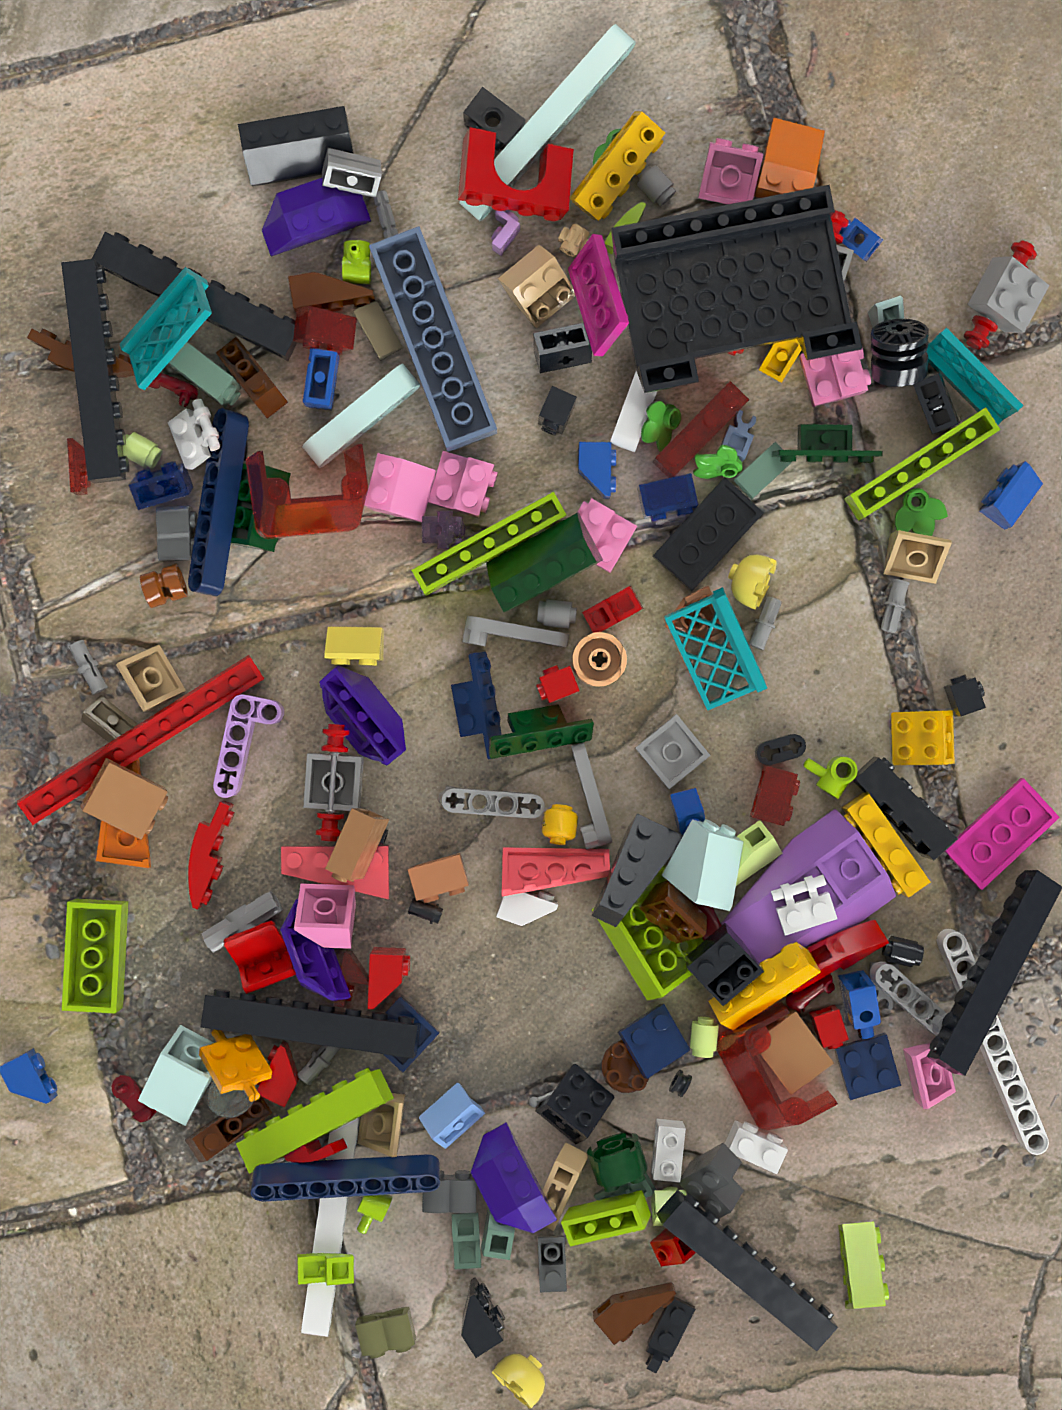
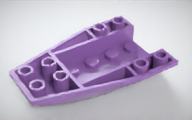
[721,809,896,964]

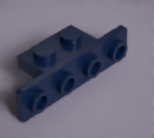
[451,652,502,760]

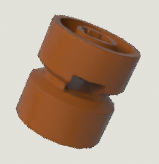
[140,564,188,608]

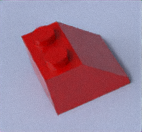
[368,947,410,1009]

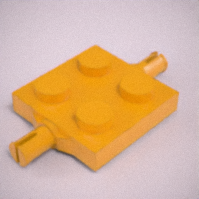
[199,1029,272,1102]

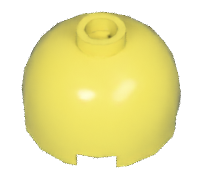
[728,555,777,610]
[492,1354,545,1409]

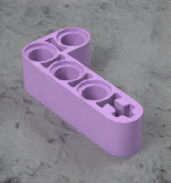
[213,695,284,798]

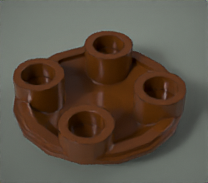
[602,1040,649,1093]

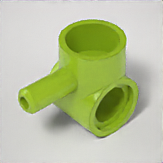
[342,240,371,284]
[803,756,858,799]
[357,1194,393,1234]

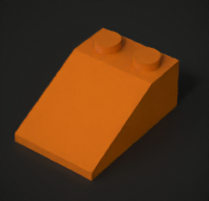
[754,118,825,198]

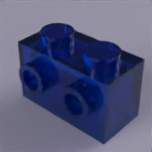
[128,461,194,510]
[637,473,699,522]

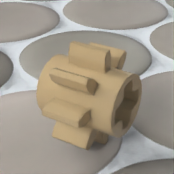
[558,224,590,258]

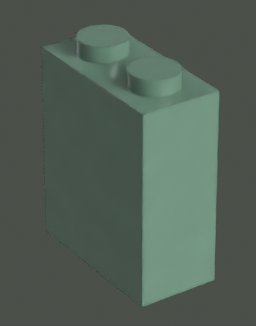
[169,342,242,409]

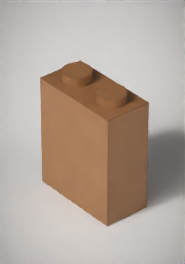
[80,758,168,840]
[325,808,389,883]
[749,1008,834,1095]

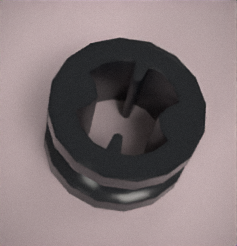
[669,1070,692,1097]

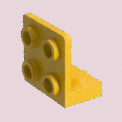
[891,710,955,765]

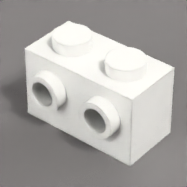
[724,1120,788,1174]

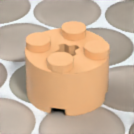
[572,632,627,687]

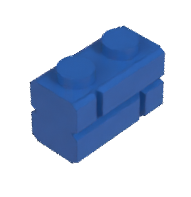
[303,348,340,411]

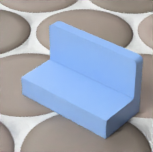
[419,1083,485,1149]

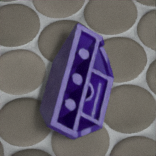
[262,178,371,257]
[319,666,406,766]
[280,899,351,1001]
[471,1122,557,1233]

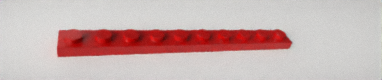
[17,655,264,825]

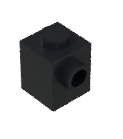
[944,674,986,717]

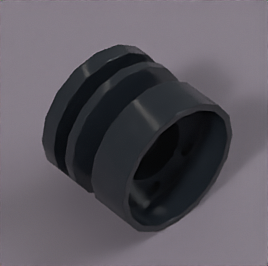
[870,319,929,387]

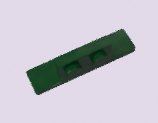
[772,424,883,463]
[489,704,594,759]

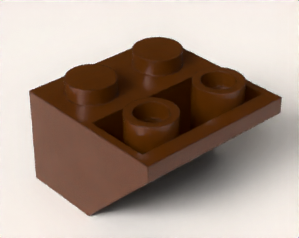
[639,880,707,944]

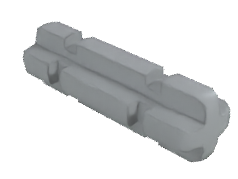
[373,190,398,239]

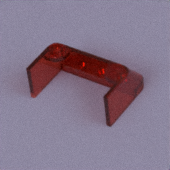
[246,444,368,539]
[717,1001,838,1130]

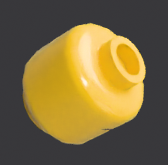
[542,804,578,845]

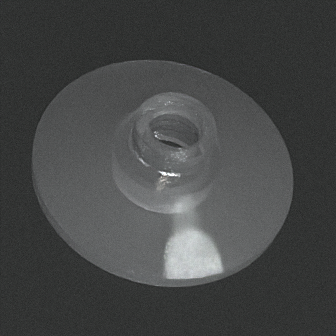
[207,1079,257,1118]

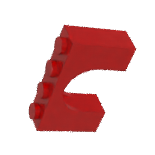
[458,127,574,221]

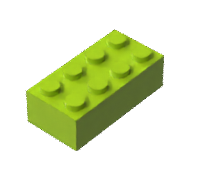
[62,899,129,1013]

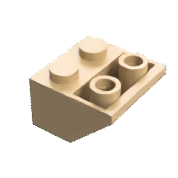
[498,245,576,328]

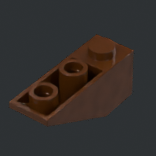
[288,272,375,316]
[216,336,288,419]
[185,1096,272,1162]
[593,1282,676,1345]

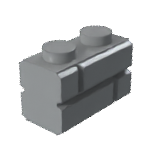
[322,148,382,198]

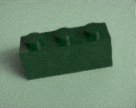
[231,463,291,552]

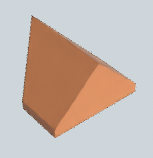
[665,586,726,642]

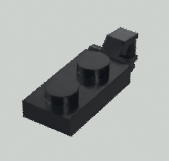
[645,1296,696,1373]

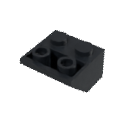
[685,923,764,1006]
[461,1277,505,1358]

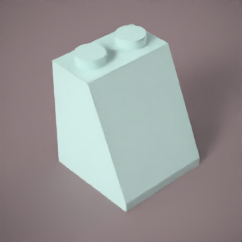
[662,819,743,911]
[138,1025,214,1126]

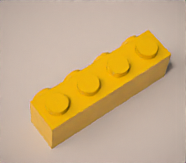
[570,111,666,221]
[841,792,931,898]
[708,942,821,1030]

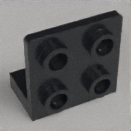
[535,1064,615,1145]

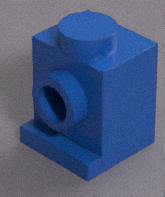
[839,218,883,262]

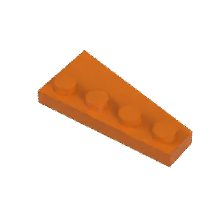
[96,759,151,868]

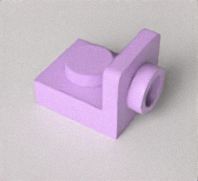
[491,210,520,256]

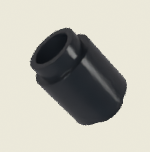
[882,936,924,967]

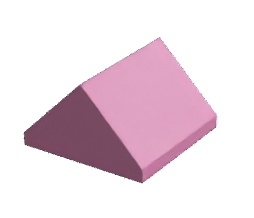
[903,1042,956,1109]

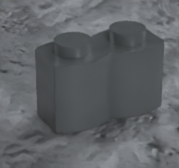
[156,505,198,562]
[422,1170,477,1213]

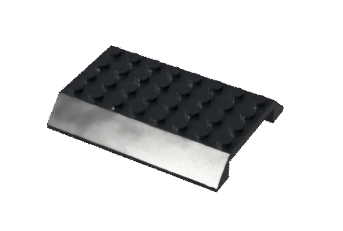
[611,184,862,393]

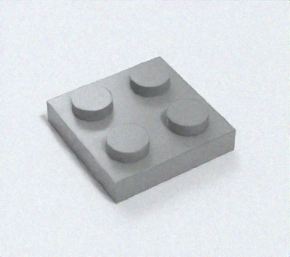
[635,714,711,789]

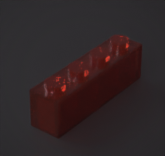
[653,381,750,481]

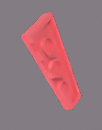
[281,845,389,900]
[502,847,610,896]

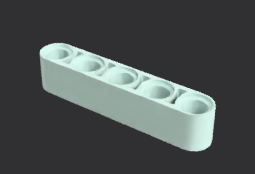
[302,364,420,468]

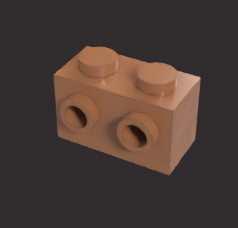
[408,853,469,903]

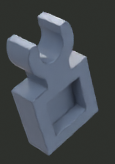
[720,410,756,462]

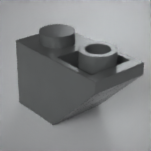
[538,1236,567,1293]

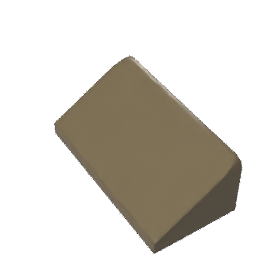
[353,301,403,361]
[81,695,138,743]

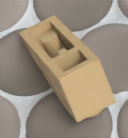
[542,1143,588,1231]

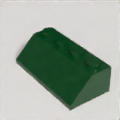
[486,512,603,612]

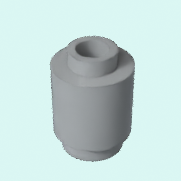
[637,165,676,206]
[537,599,577,628]

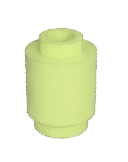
[122,432,162,469]
[690,1017,719,1058]

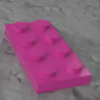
[568,234,629,357]
[944,778,1060,890]

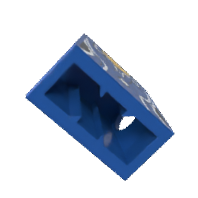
[838,970,881,1039]

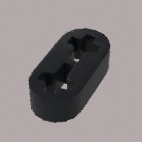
[755,734,806,765]

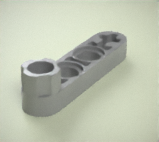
[462,616,569,648]
[571,742,612,850]
[438,786,545,818]
[870,961,947,1036]

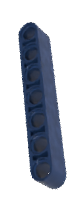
[188,408,249,596]
[251,1154,440,1202]

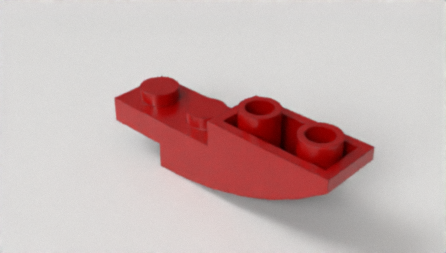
[188,800,235,910]
[792,920,889,995]

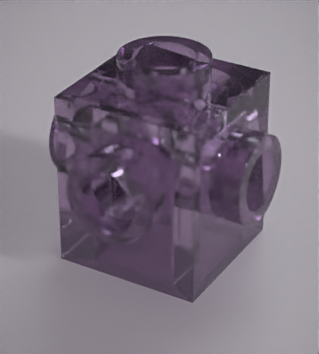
[422,511,465,549]

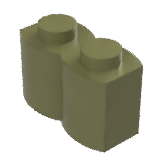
[355,1307,416,1358]

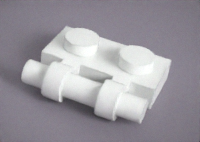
[168,399,220,470]
[771,875,837,936]

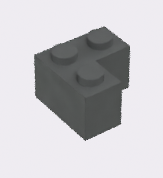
[678,1143,744,1218]

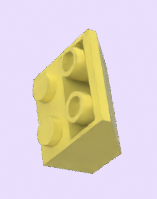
[324,627,384,666]

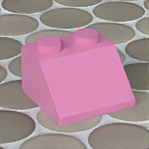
[364,453,436,522]
[294,884,356,949]

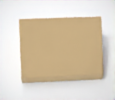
[883,530,952,584]
[116,645,186,712]
[357,1093,405,1157]

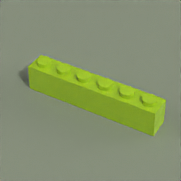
[844,407,1000,521]
[411,492,567,596]
[236,1068,394,1174]

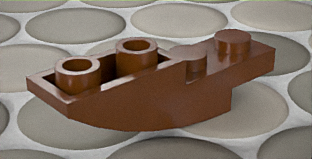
[27,328,135,378]

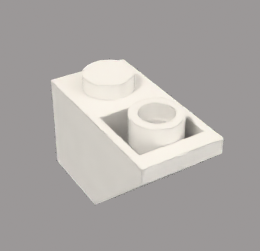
[496,891,558,926]

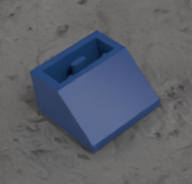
[979,461,1043,530]

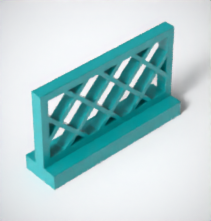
[120,267,212,390]
[927,328,1024,425]
[664,587,768,711]

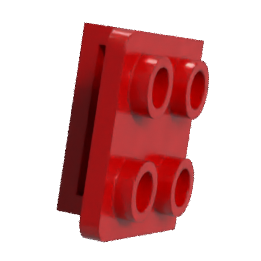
[223,921,296,994]

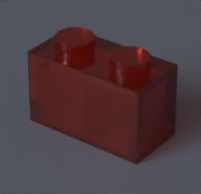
[293,306,357,356]
[750,765,800,826]

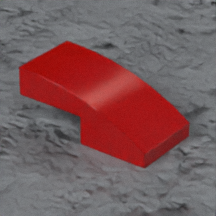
[582,585,644,633]
[284,1138,348,1163]

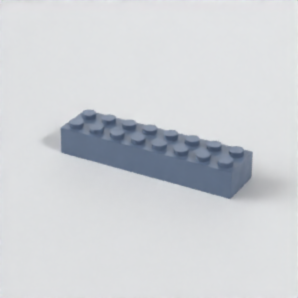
[369,226,497,452]

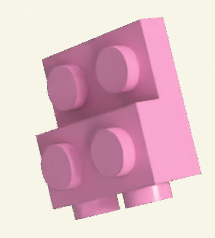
[698,138,763,205]
[799,349,871,407]
[428,451,498,518]
[578,498,637,573]

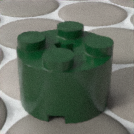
[587,1133,648,1192]

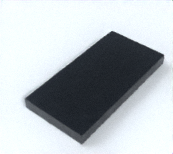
[652,477,764,592]

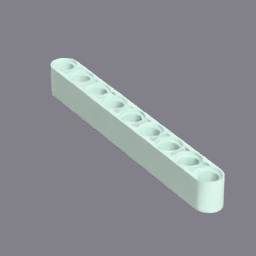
[459,24,636,221]

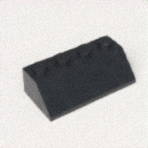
[238,106,354,187]

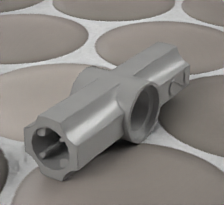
[201,891,283,953]

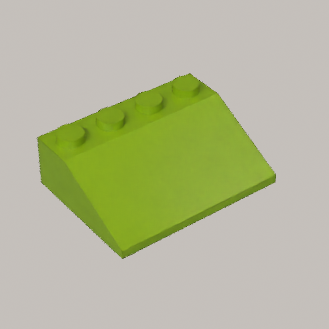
[591,865,703,1001]

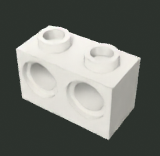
[651,1119,686,1182]

